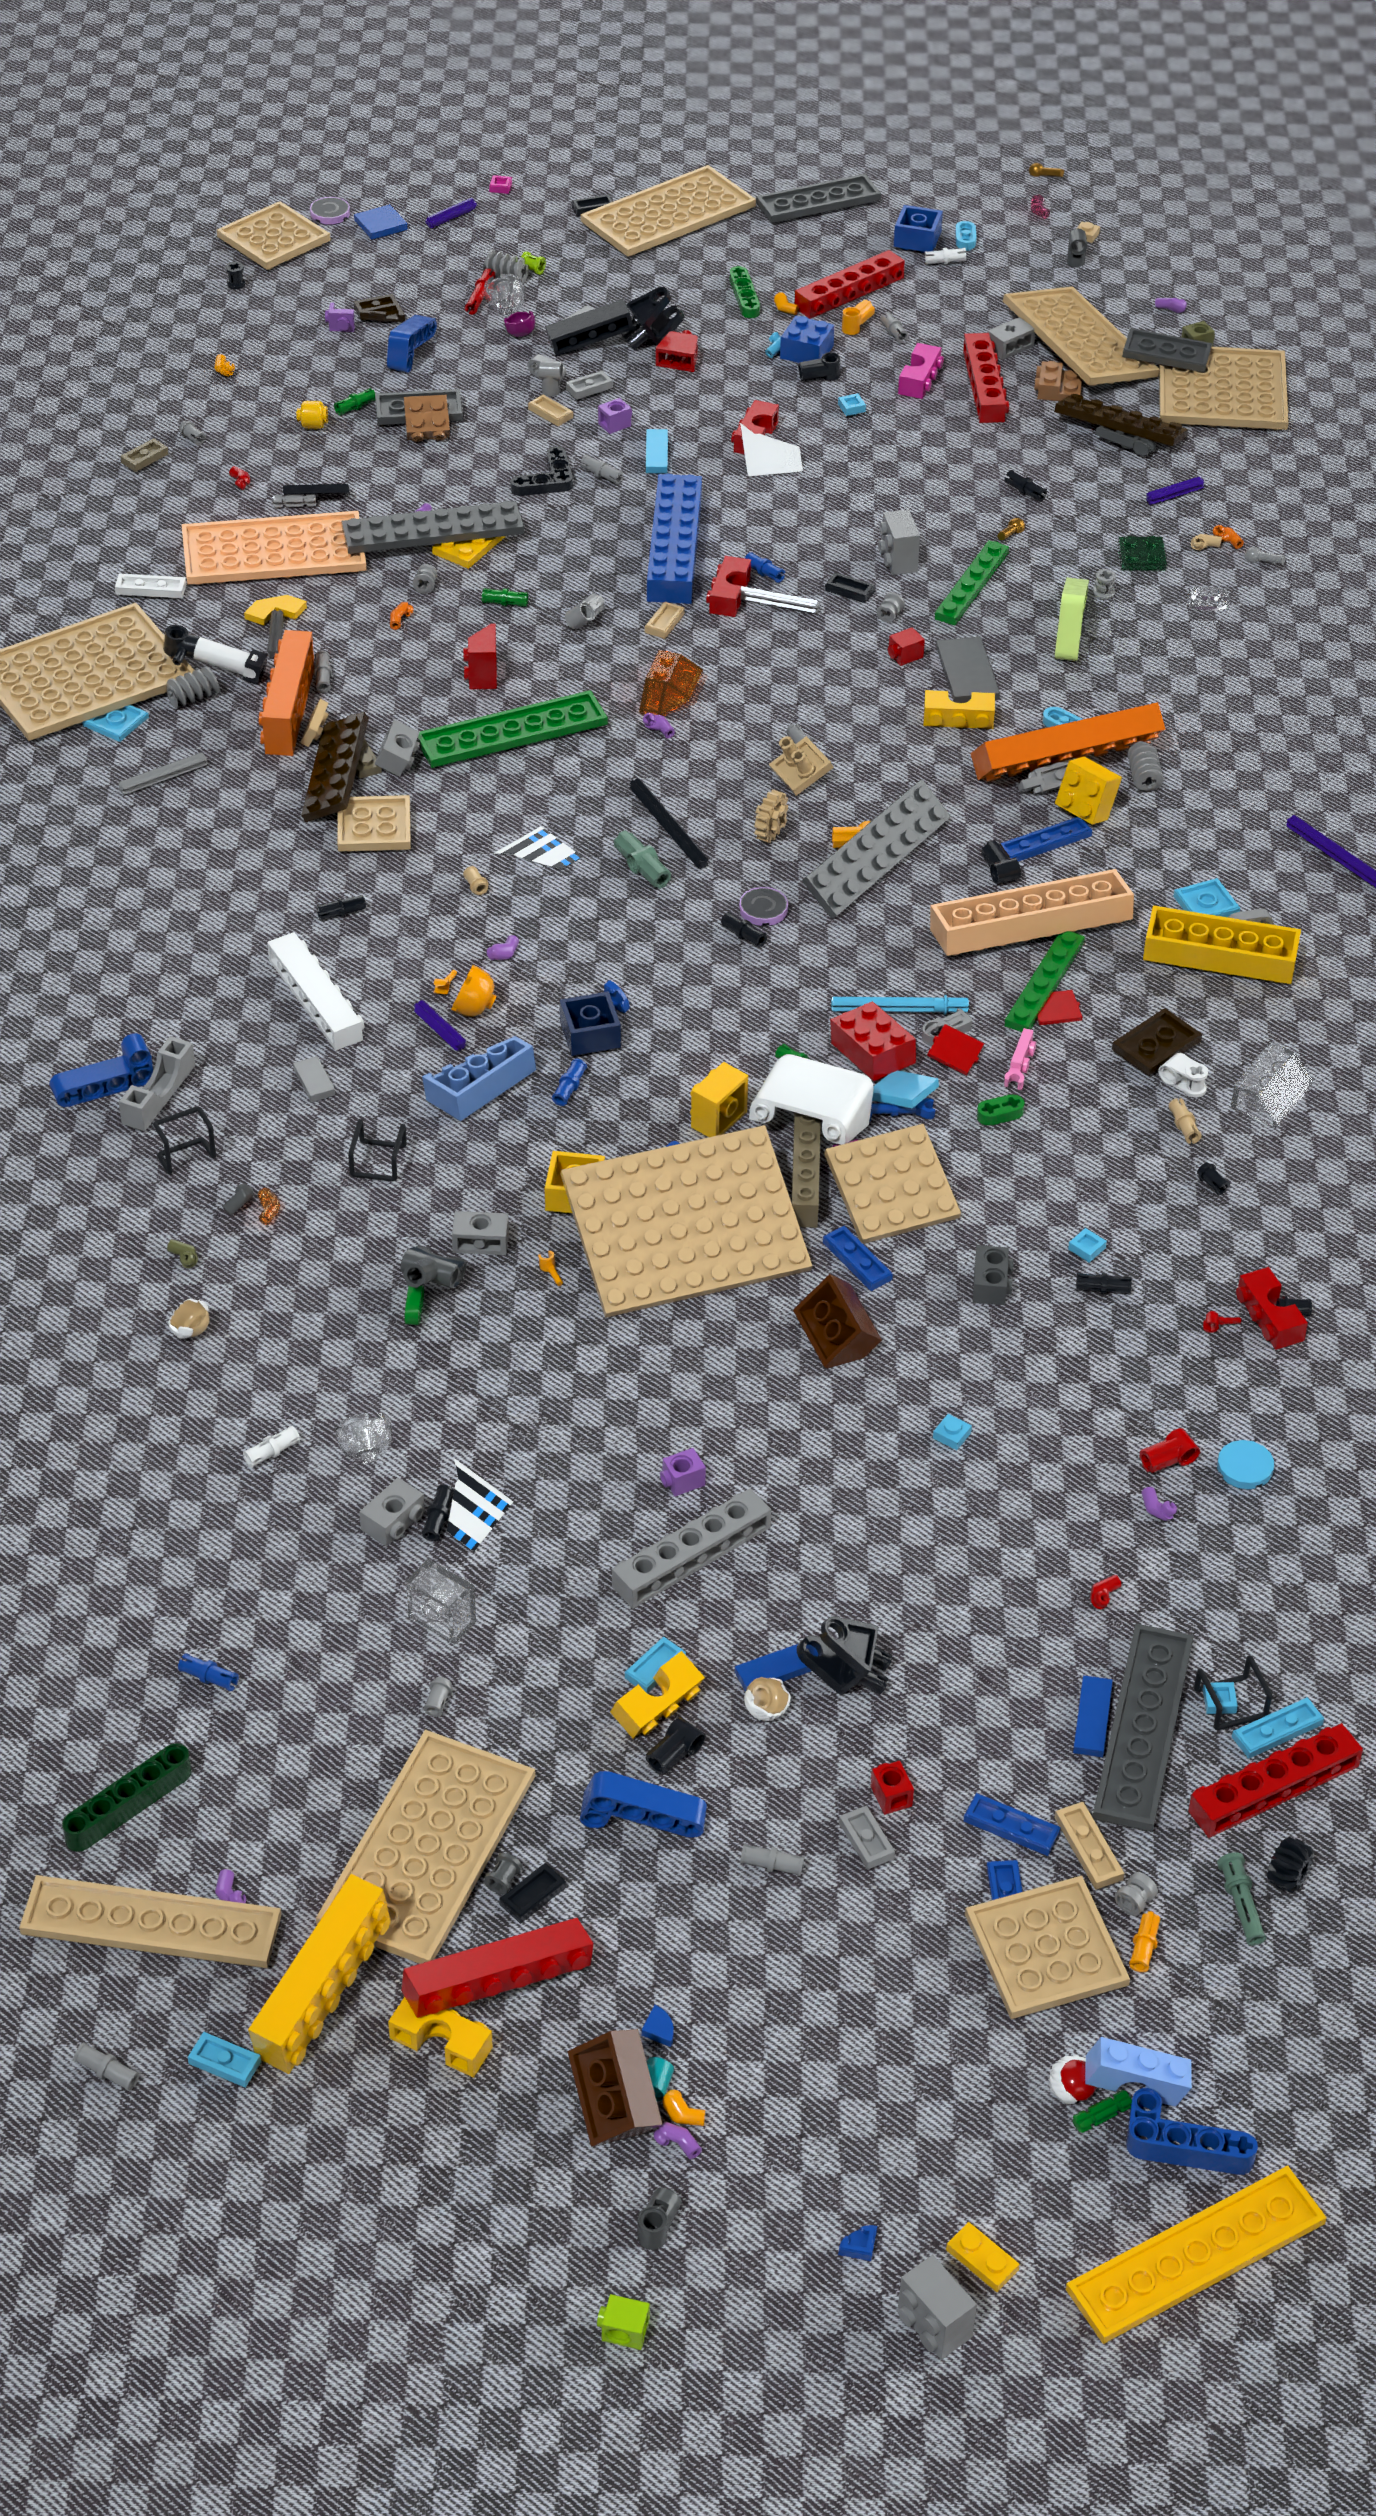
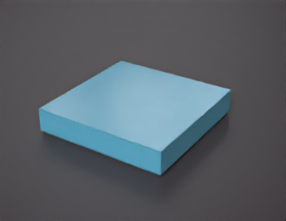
[82,705,149,742]
[1173,878,1240,917]
[872,1071,939,1108]

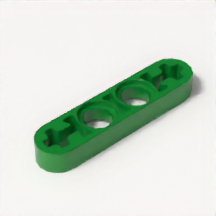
[729,266,760,318]

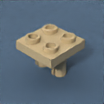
[769,736,834,796]

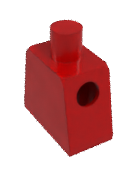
[656,330,698,372]

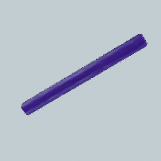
[1286,815,1376,888]

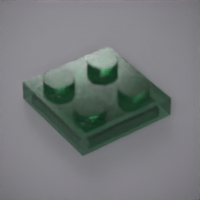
[1118,536,1167,571]

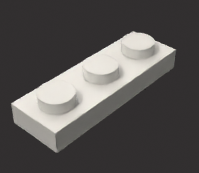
[115,574,186,599]

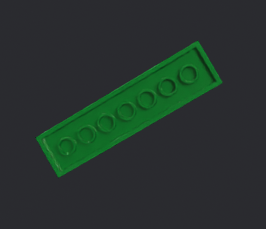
[417,690,608,768]

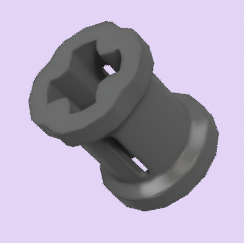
[484,1853,523,1895]

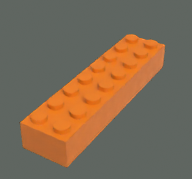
[970,702,1165,782]

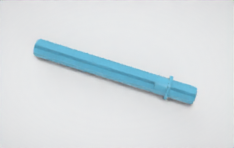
[831,995,969,1015]

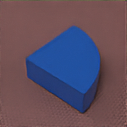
[604,980,630,1013]
[641,2005,674,2047]
[838,2225,877,2261]

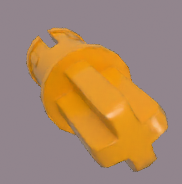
[1129,1911,1160,1972]

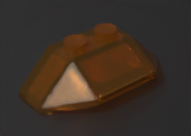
[639,650,703,716]

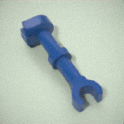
[869,1098,935,1122]

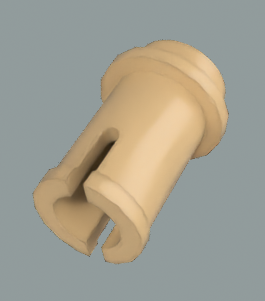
[463,866,488,895]

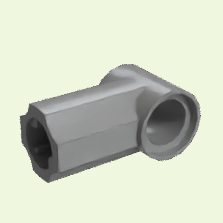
[565,593,605,630]

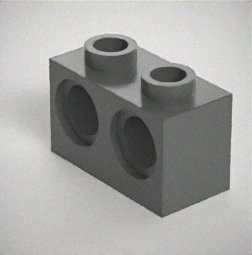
[972,1245,1013,1305]

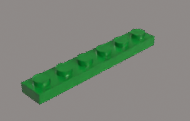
[934,540,1009,626]
[1004,931,1085,1032]

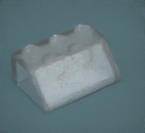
[1230,1042,1313,1128]

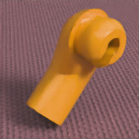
[774,292,799,315]
[214,354,235,377]
[663,2089,705,2126]

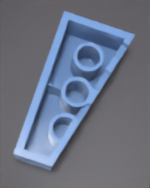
[422,1036,536,1121]

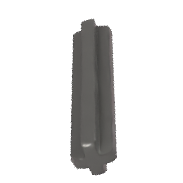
[267,610,284,659]

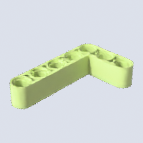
[1054,578,1089,661]

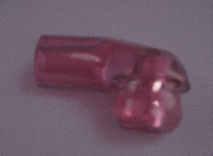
[1030,194,1050,219]

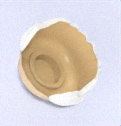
[168,1299,210,1339]
[744,1677,791,1721]

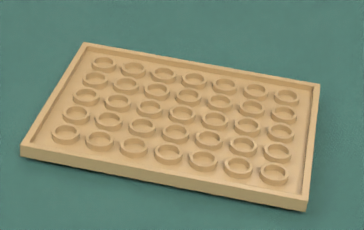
[0,603,194,741]
[560,1125,812,1318]

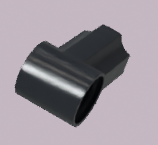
[798,352,840,381]
[981,840,1021,884]
[646,1717,706,1775]

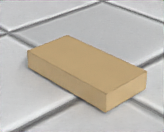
[528,395,573,426]
[645,602,685,639]

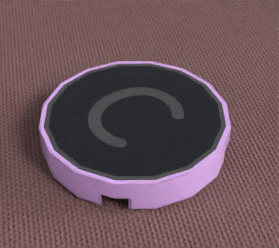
[310,197,350,225]
[739,887,788,926]

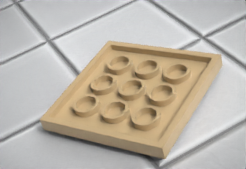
[217,201,330,270]
[824,1124,961,1244]
[965,1876,1130,2019]

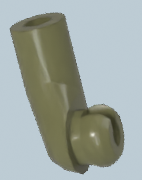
[167,1239,198,1268]

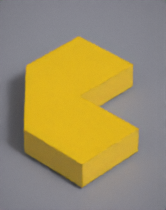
[244,595,307,625]

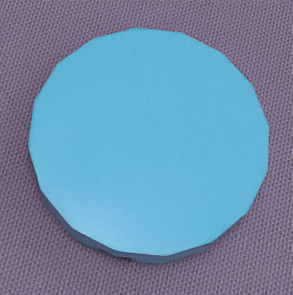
[1217,1440,1274,1489]

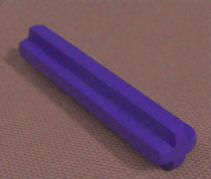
[425,198,477,228]
[1146,476,1204,505]
[414,1000,466,1051]

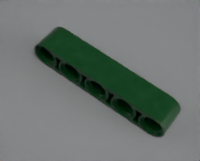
[62,1743,191,1852]

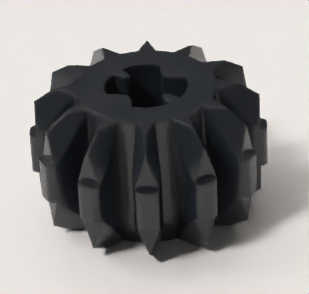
[1267,1837,1314,1893]

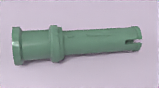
[1217,1852,1266,1946]

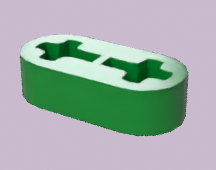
[976,1094,1025,1126]
[405,1285,424,1325]

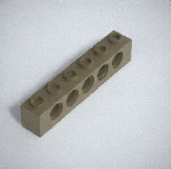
[792,1112,821,1228]

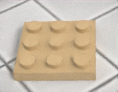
[337,795,411,852]

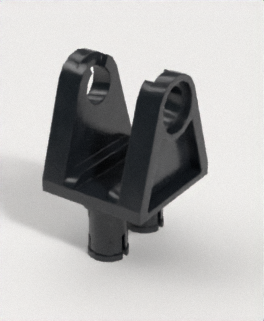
[622,287,684,351]
[796,1616,892,1695]

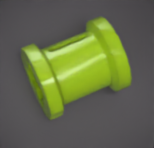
[521,251,546,275]

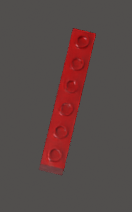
[794,250,905,319]
[963,333,1009,423]
[1188,1723,1363,1838]

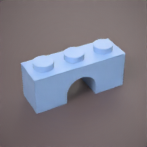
[1085,2037,1192,2107]

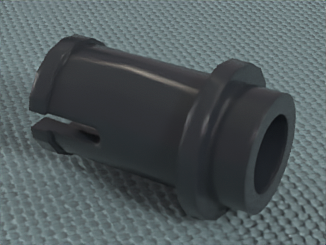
[1197,1162,1230,1195]
[1276,1296,1312,1316]

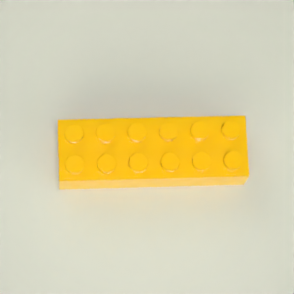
[1143,905,1301,984]
[248,1874,391,2074]

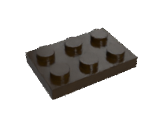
[1112,1008,1202,1076]

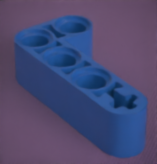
[387,315,437,373]
[49,1033,153,1107]
[580,1771,707,1838]
[1126,2088,1258,2175]

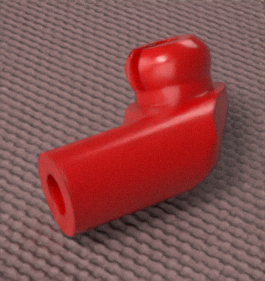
[229,466,251,490]
[1090,1574,1122,1609]

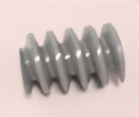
[483,249,529,284]
[167,666,220,708]
[1127,741,1164,791]

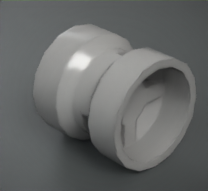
[1114,1872,1158,1916]

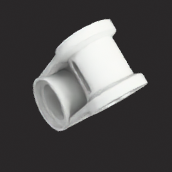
[1158,1053,1208,1098]

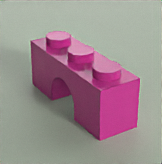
[898,343,944,399]

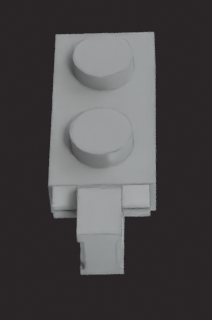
[1017,758,1077,794]

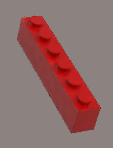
[401,1918,594,2018]

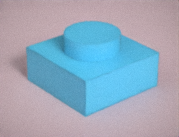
[838,393,866,416]
[1068,1228,1107,1263]
[933,1414,972,1450]
[1203,1682,1238,1714]

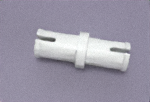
[925,248,966,265]
[243,1426,300,1468]

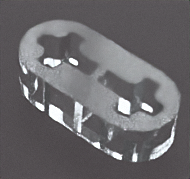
[1187,586,1230,611]

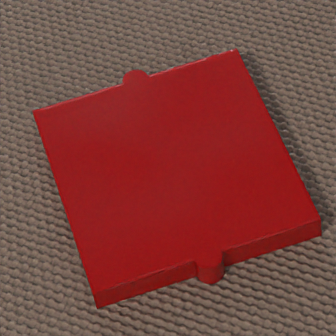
[1037,990,1083,1026]
[927,1024,985,1076]

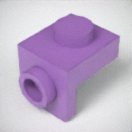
[325,302,355,332]

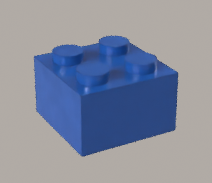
[894,205,943,253]
[780,316,835,363]

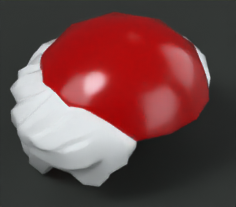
[1048,2055,1097,2104]

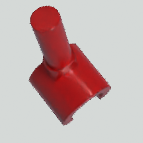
[1203,1311,1241,1333]

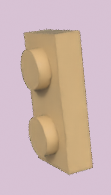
[300,699,329,747]

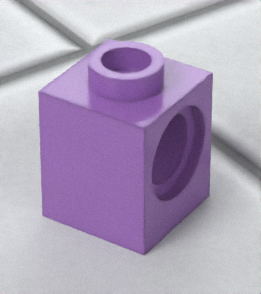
[598,398,632,434]
[660,1448,706,1497]

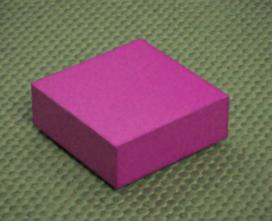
[489,175,512,194]

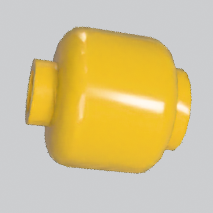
[296,401,328,429]

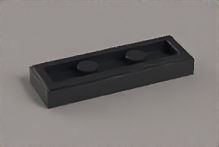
[283,484,350,496]

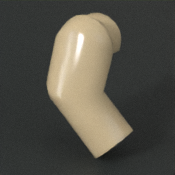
[1191,534,1222,551]

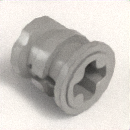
[412,564,437,594]
[1093,569,1116,600]
[877,592,905,623]

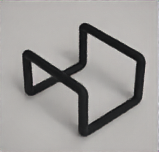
[153,1106,216,1174]
[348,1119,407,1181]
[1194,1655,1272,1730]

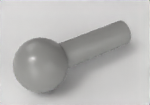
[1244,547,1285,564]

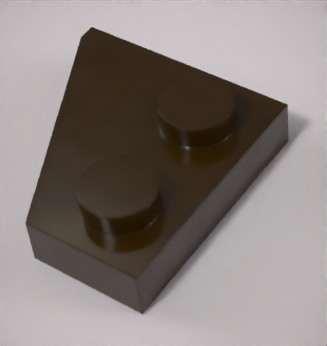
[353,294,405,322]

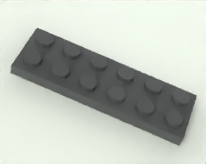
[756,174,881,223]

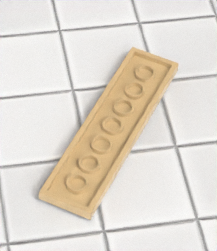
[19,1875,281,1968]

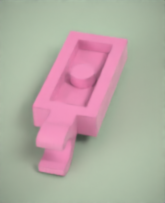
[1004,1028,1036,1090]

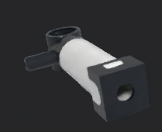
[163,625,268,685]

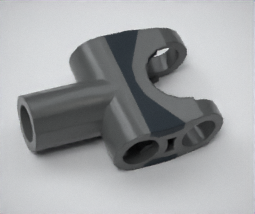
[400,1245,467,1288]

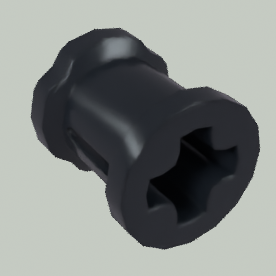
[226,262,245,289]

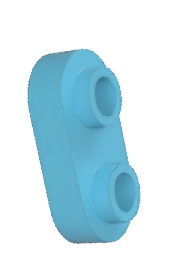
[955,221,976,251]
[1043,707,1083,727]

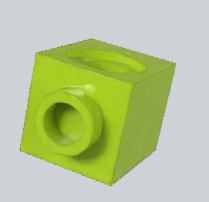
[597,2294,650,2350]

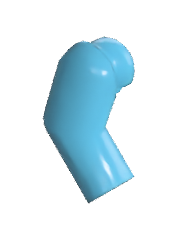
[765,332,782,358]

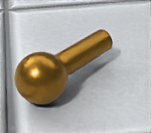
[1029,163,1064,177]
[997,518,1025,540]

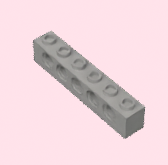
[612,1488,771,1609]

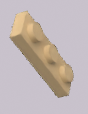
[1055,1802,1124,1890]

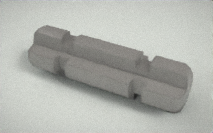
[273,494,316,508]

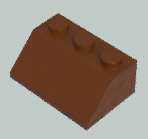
[793,1274,882,1369]
[567,2029,663,2147]

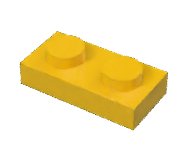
[946,2222,1020,2292]

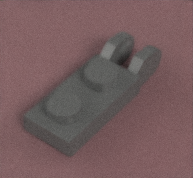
[1095,425,1157,456]

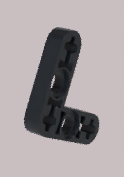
[510,446,573,496]

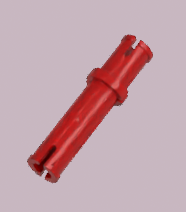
[465,269,496,315]

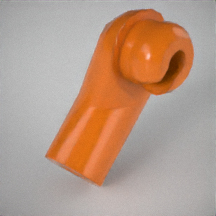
[1213,525,1244,549]
[390,602,414,630]

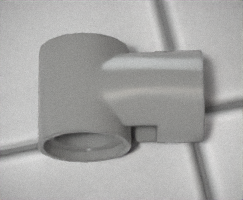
[539,360,563,396]

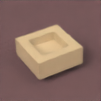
[1076,222,1100,243]

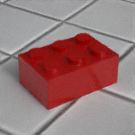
[830,1001,916,1081]

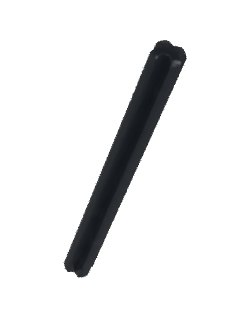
[630,778,708,869]

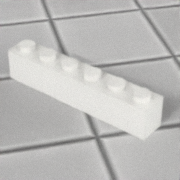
[267,932,365,1051]

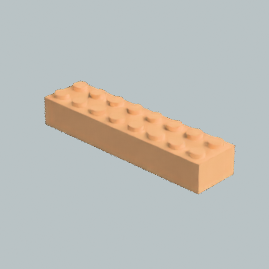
[930,869,1134,956]

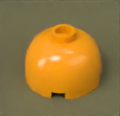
[451,965,497,1017]

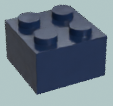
[559,991,621,1056]

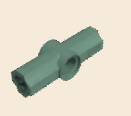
[614,830,671,889]

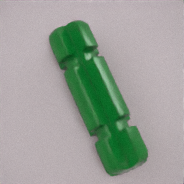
[1072,2090,1132,2133]

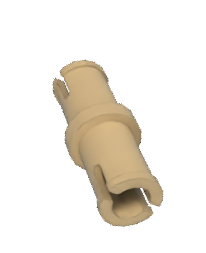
[1168,1098,1202,1144]

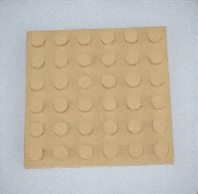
[1159,347,1289,430]

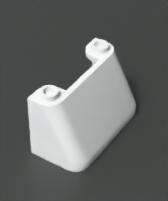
[749,1054,873,1145]

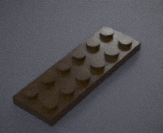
[1054,394,1188,446]
[301,712,369,822]

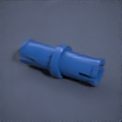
[745,552,785,583]
[552,1059,587,1106]
[178,1653,239,1691]

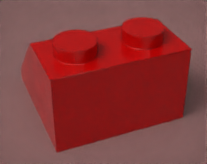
[463,623,497,689]

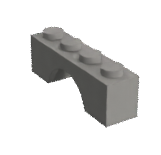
[119,1036,195,1131]

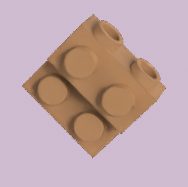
[1034,361,1082,401]
[404,395,450,442]

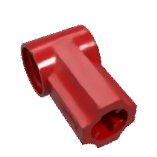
[1139,1428,1200,1473]

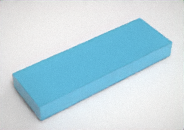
[646,429,668,473]
[1232,1697,1324,1759]

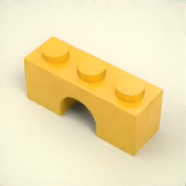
[923,690,995,729]
[610,1651,705,1739]
[388,1997,493,2078]

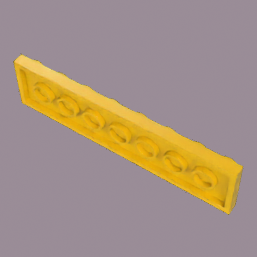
[1065,2165,1327,2344]

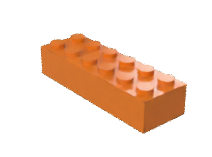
[259,630,315,756]

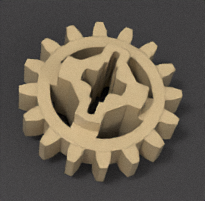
[754,790,788,843]

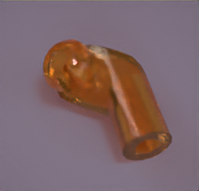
[257,1188,281,1225]

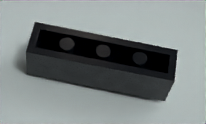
[545,299,634,356]

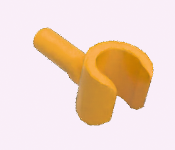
[434,970,457,994]
[538,1251,563,1286]

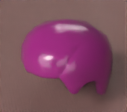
[504,311,535,337]

